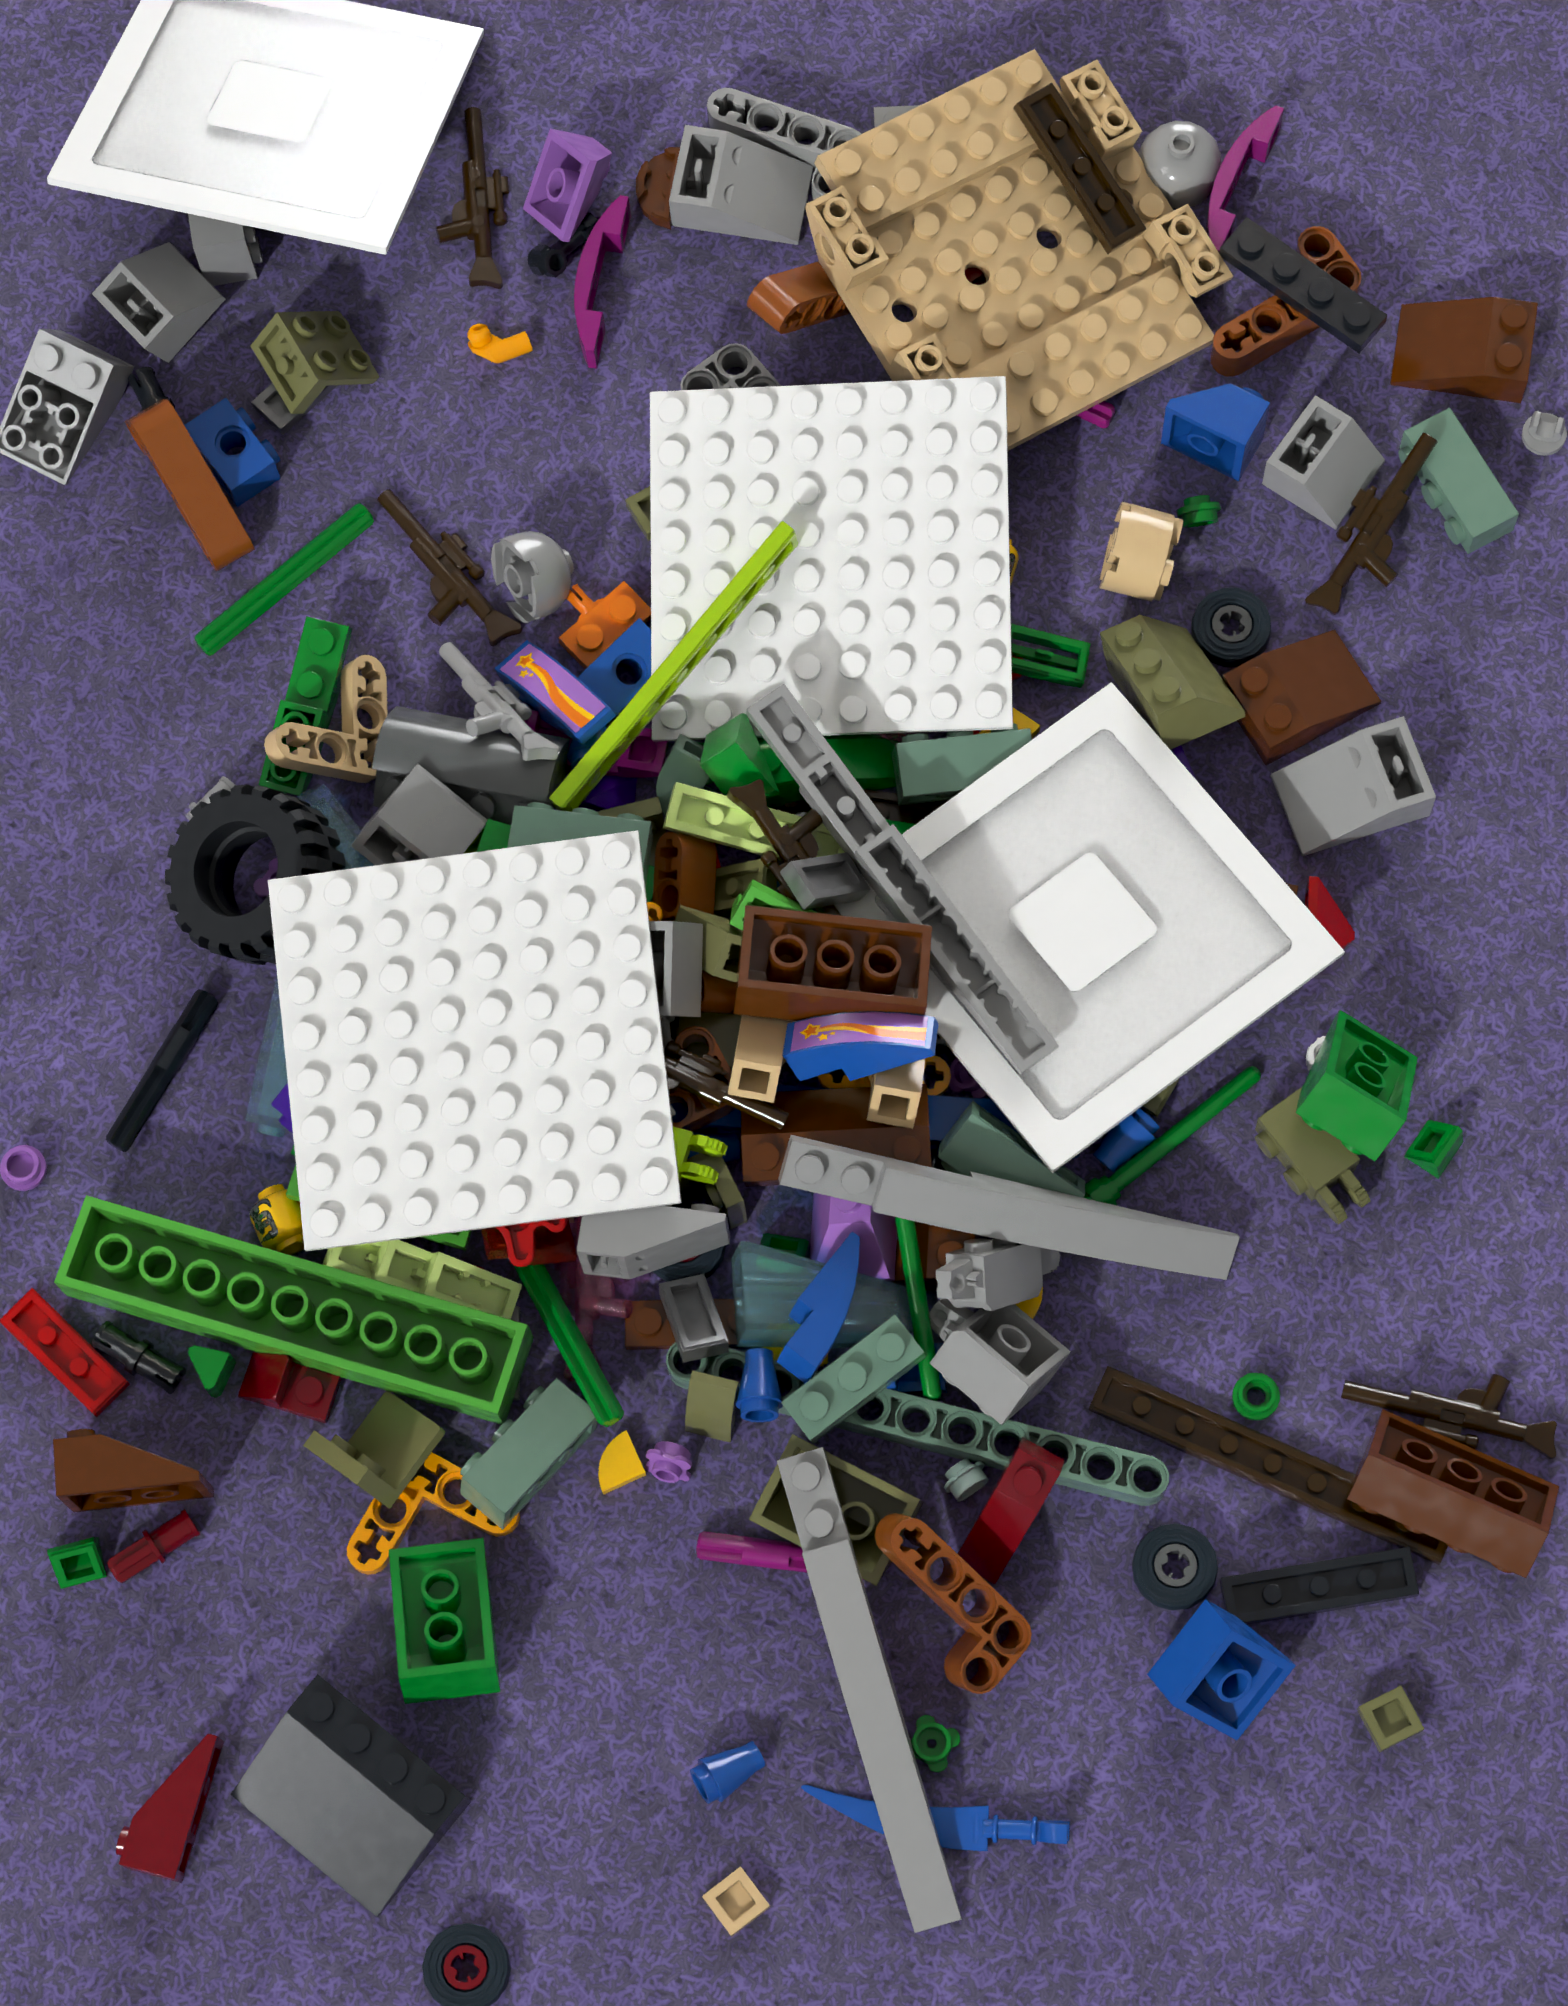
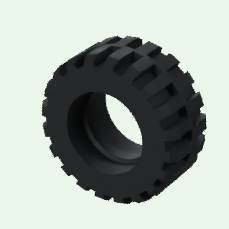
[165,784,346,965]

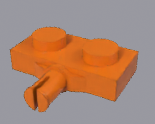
[559,581,651,669]

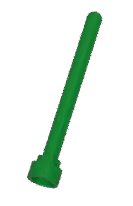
[1083,1066,1261,1205]
[895,1217,942,1401]

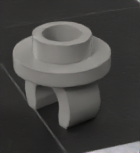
[1522,411,1567,456]

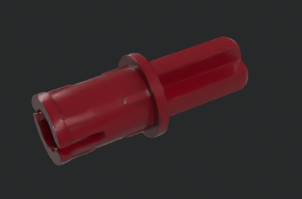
[107,1509,200,1583]

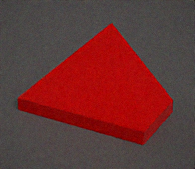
[1305,876,1355,949]

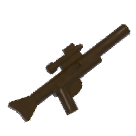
[435,107,509,289]
[1305,433,1438,615]
[377,489,522,647]
[727,779,842,916]
[664,1041,789,1130]
[1341,1374,1557,1459]

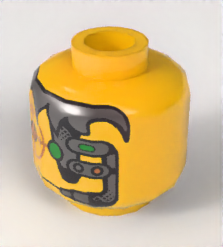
[249,1184,304,1255]

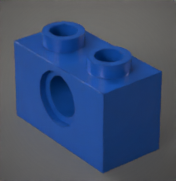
[184,398,281,507]
[577,618,651,716]

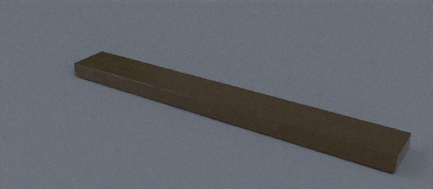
[1089,1366,1448,1565]

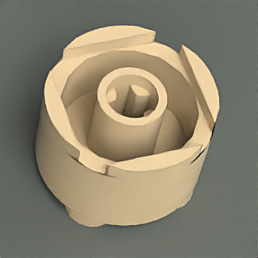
[1099,502,1183,601]

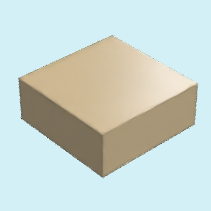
[702,1866,770,1937]

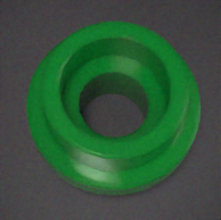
[1176,495,1221,528]
[1232,1373,1280,1420]

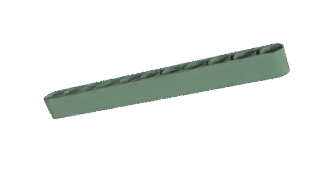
[666,1342,1169,1506]

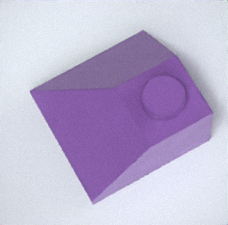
[523,128,612,242]
[808,1193,897,1285]

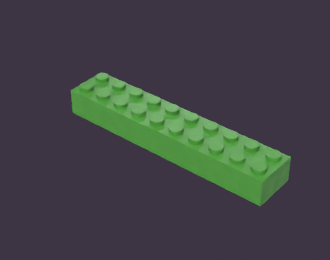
[54,1195,534,1425]

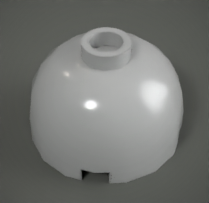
[1138,121,1222,208]
[491,531,574,623]

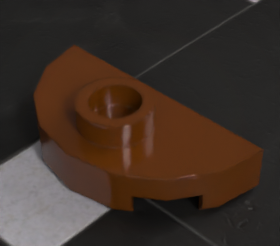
[636,147,680,230]

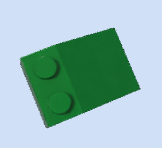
[1295,1010,1418,1161]
[389,1538,501,1704]

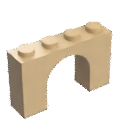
[728,1015,925,1129]

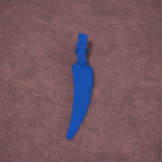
[801,1785,1070,1851]

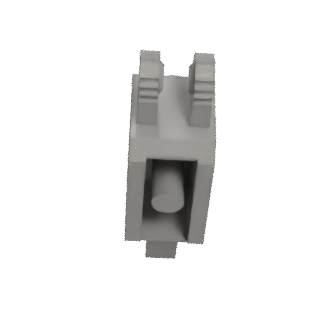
[936,1238,1061,1311]

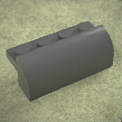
[372,706,570,828]

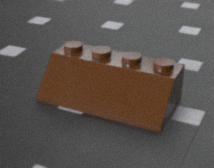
[733,905,932,1021]
[741,1084,932,1187]
[1347,1409,1559,1578]

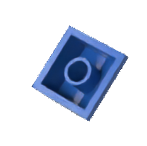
[1161,383,1270,481]
[1147,1599,1296,1740]

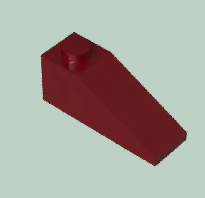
[957,1437,1065,1584]
[116,1734,224,1883]

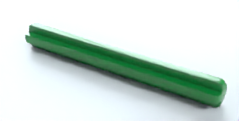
[195,503,374,656]
[501,1235,624,1427]

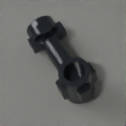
[527,212,598,278]

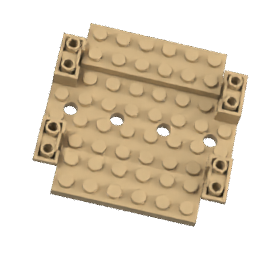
[805,49,1233,451]

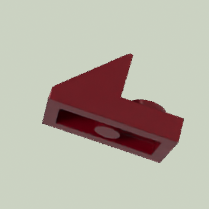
[238,1352,342,1424]

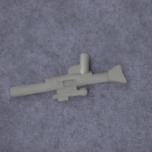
[439,642,559,761]

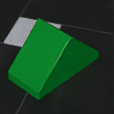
[700,713,779,800]

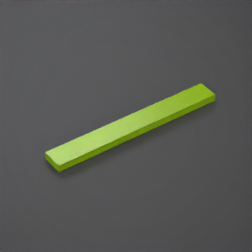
[549,521,798,812]

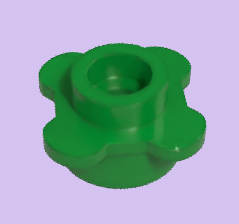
[910,1715,960,1773]

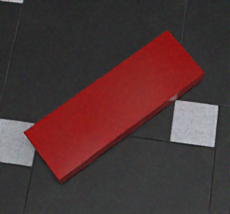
[0,1288,130,1418]

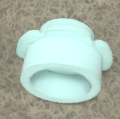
[944,1458,989,1501]

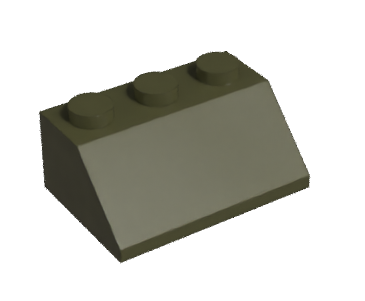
[1100,615,1246,750]
[749,1434,924,1586]

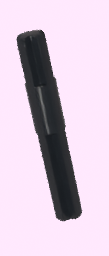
[106,989,218,1152]

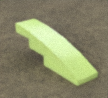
[323,1240,522,1320]

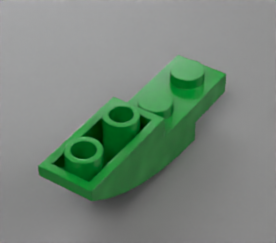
[259,616,352,797]

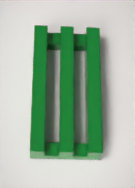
[1011,624,1091,688]

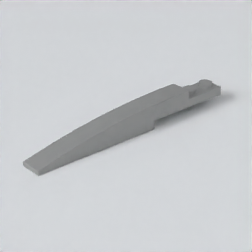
[746,684,1059,1075]
[778,1135,1240,1280]
[777,1447,962,1933]

